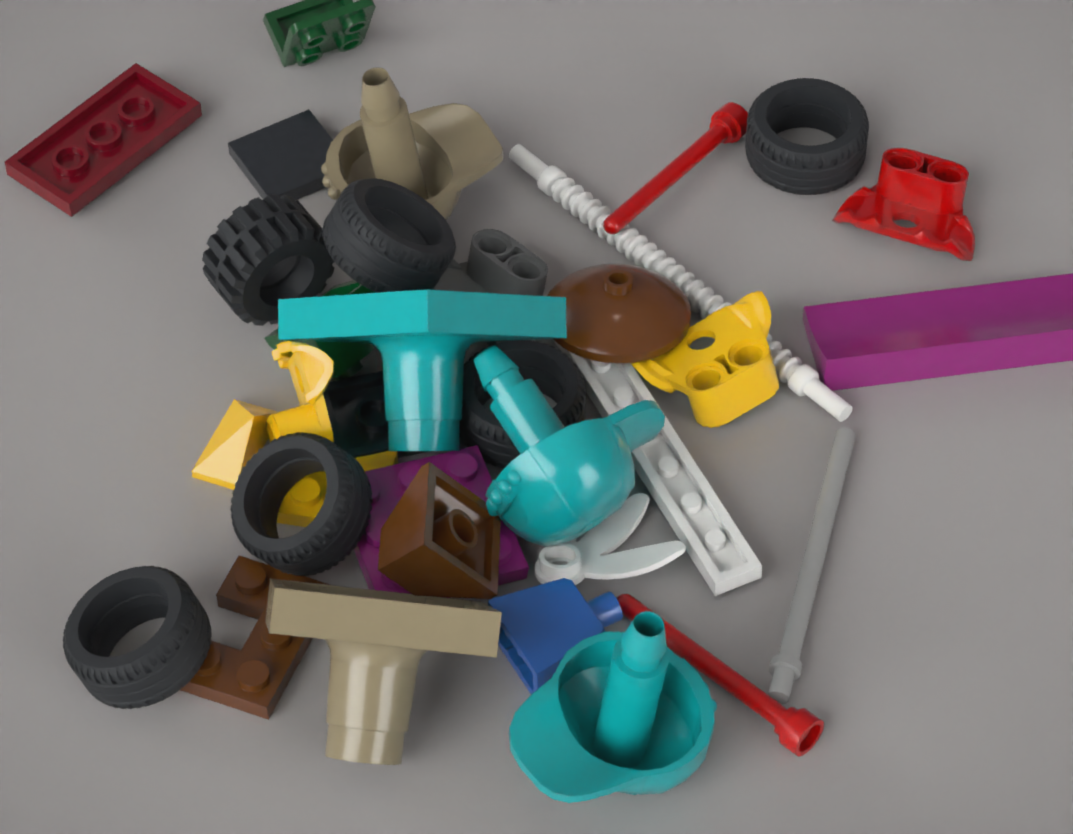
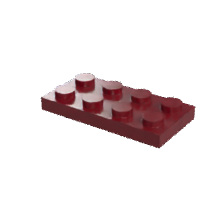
[4,63,202,217]

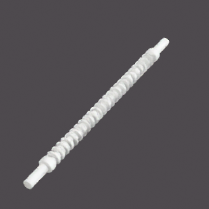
[509,144,853,422]

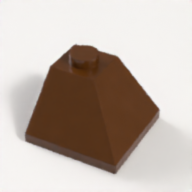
[378,462,501,599]

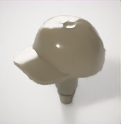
[321,67,504,220]

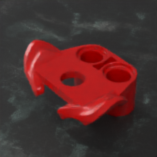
[832,147,975,261]

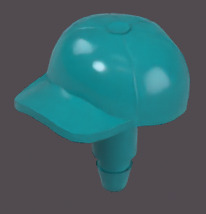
[473,346,665,547]
[508,611,717,803]

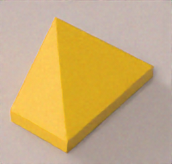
[191,399,277,490]

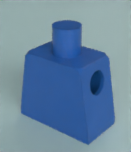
[488,578,623,694]

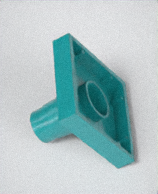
[278,289,567,451]

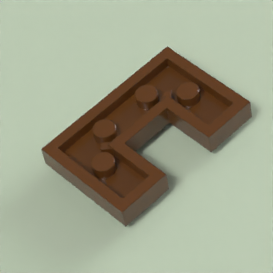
[180,555,331,720]

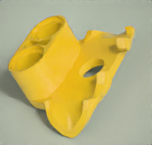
[630,291,779,428]
[266,340,334,443]

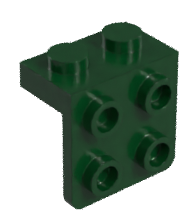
[263,0,376,67]

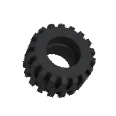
[202,194,335,326]

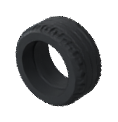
[745,78,869,195]
[322,178,456,293]
[460,340,586,468]
[230,432,373,576]
[63,566,212,709]

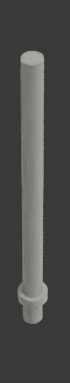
[768,427,856,704]

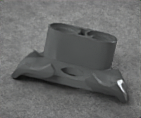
[433,229,548,345]

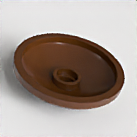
[547,263,691,363]

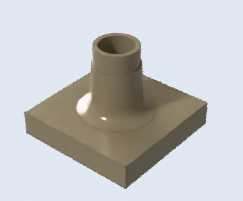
[265,578,502,765]

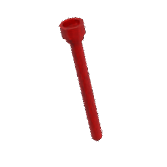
[603,102,748,235]
[616,594,824,757]

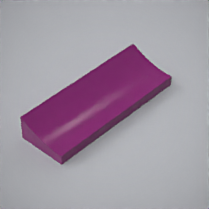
[802,273,1073,391]

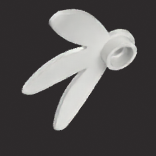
[534,493,686,585]

